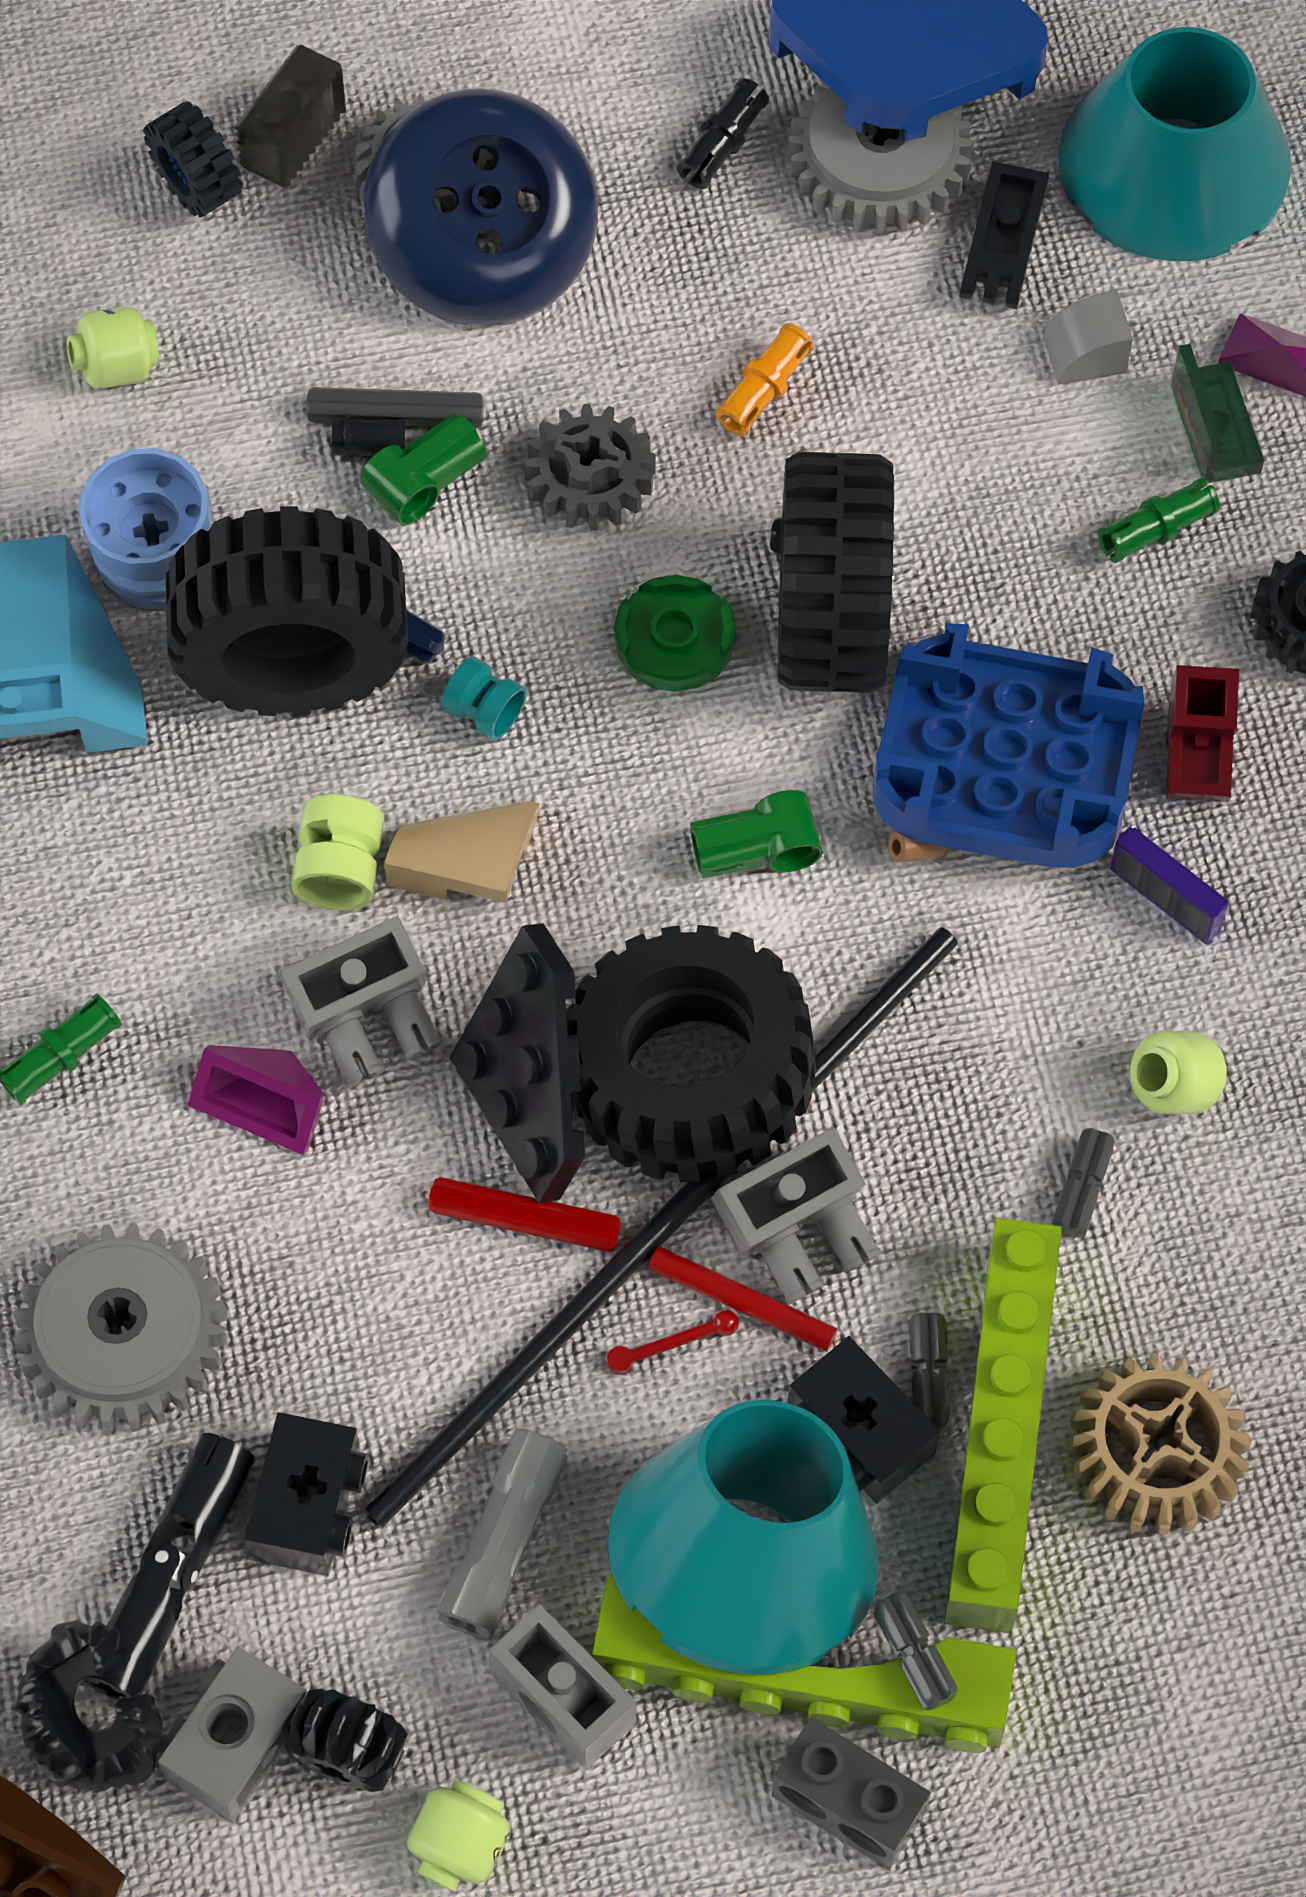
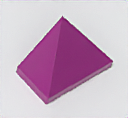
[1218,313,1306,397]
[187,1045,325,1155]

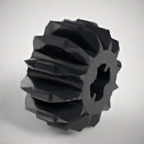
[284,1689,408,1792]

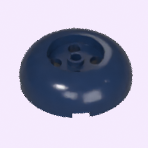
[364,88,598,325]

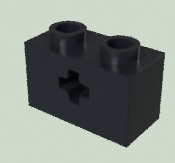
[787,1336,940,1504]
[244,1412,369,1576]

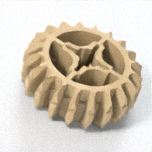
[1067,1353,1251,1536]

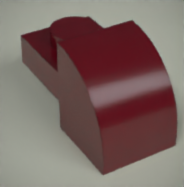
[1166,665,1239,802]

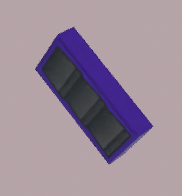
[1110,826,1229,945]

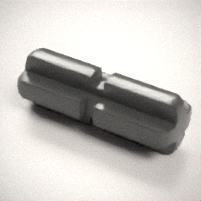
[1052,1128,1115,1238]
[909,1312,950,1427]
[874,1592,957,1710]

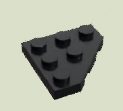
[449,923,585,1203]

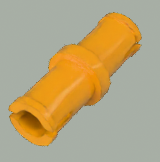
[715,323,814,437]

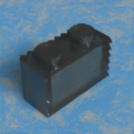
[234,44,346,188]

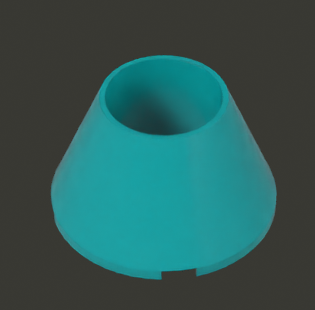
[1058,27,1291,261]
[607,1400,879,1675]

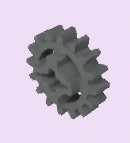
[524,404,656,531]

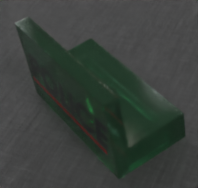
[1171,344,1264,484]

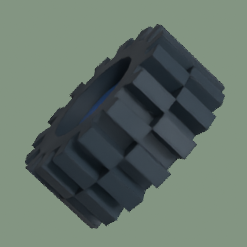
[143,101,243,218]

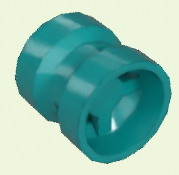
[441,656,527,741]

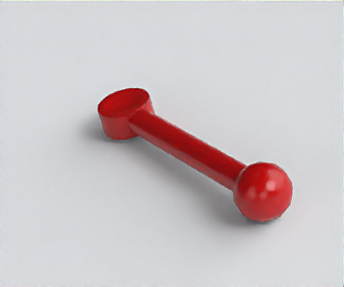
[607,1310,739,1375]

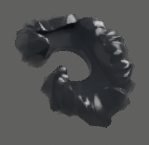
[15,1620,163,1793]

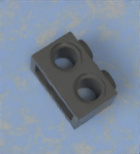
[771,1717,931,1871]

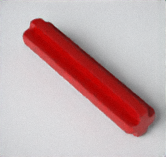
[428,1177,621,1252]

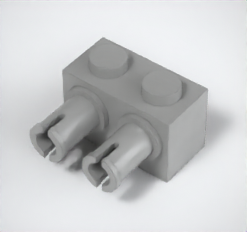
[281,915,443,1088]
[711,1127,882,1305]

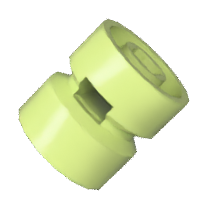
[291,794,384,911]

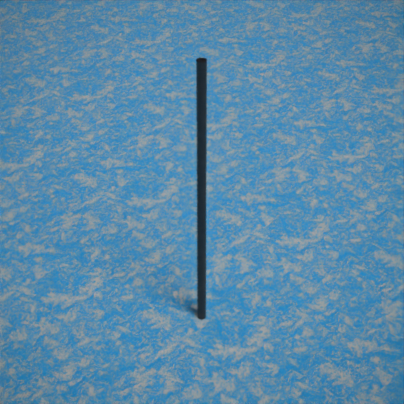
[363,927,958,1529]

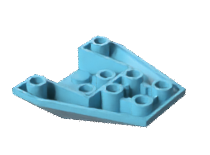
[0,535,148,753]

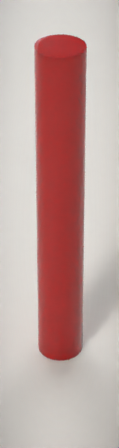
[648,1246,838,1352]

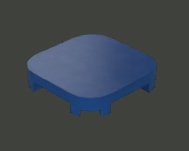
[769,0,1048,141]
[872,623,1144,868]

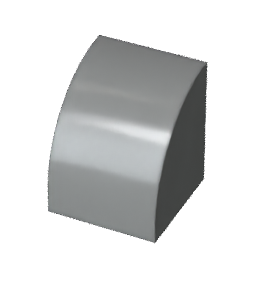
[1043,290,1133,385]

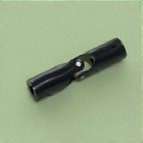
[84,1433,256,1701]

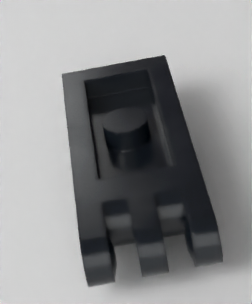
[959,161,1049,310]

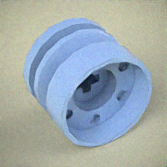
[79,448,215,609]

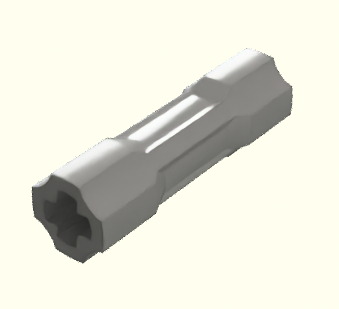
[437,1429,568,1640]

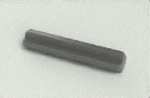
[306,387,484,428]

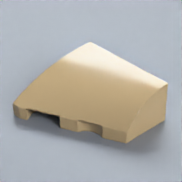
[384,801,540,903]

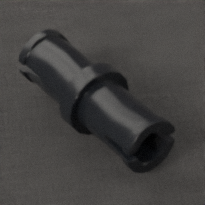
[676,78,769,189]

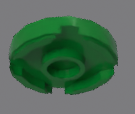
[614,575,736,692]

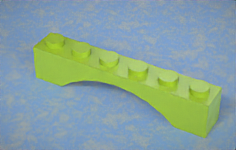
[944,1217,1062,1634]
[592,1575,1017,1753]

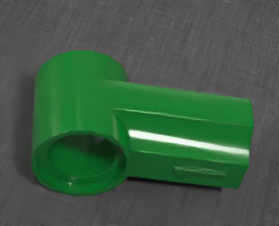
[360,414,486,526]
[690,790,823,879]

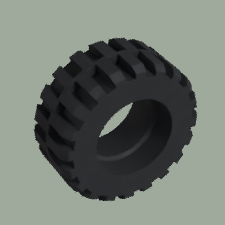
[777,452,894,693]
[166,506,408,716]
[566,925,816,1182]

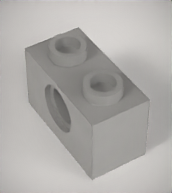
[488,1604,636,1771]
[158,1646,307,1823]

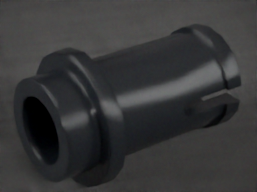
[332,414,405,462]

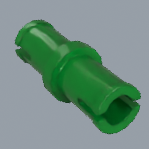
[1097,478,1220,563]
[0,993,122,1106]

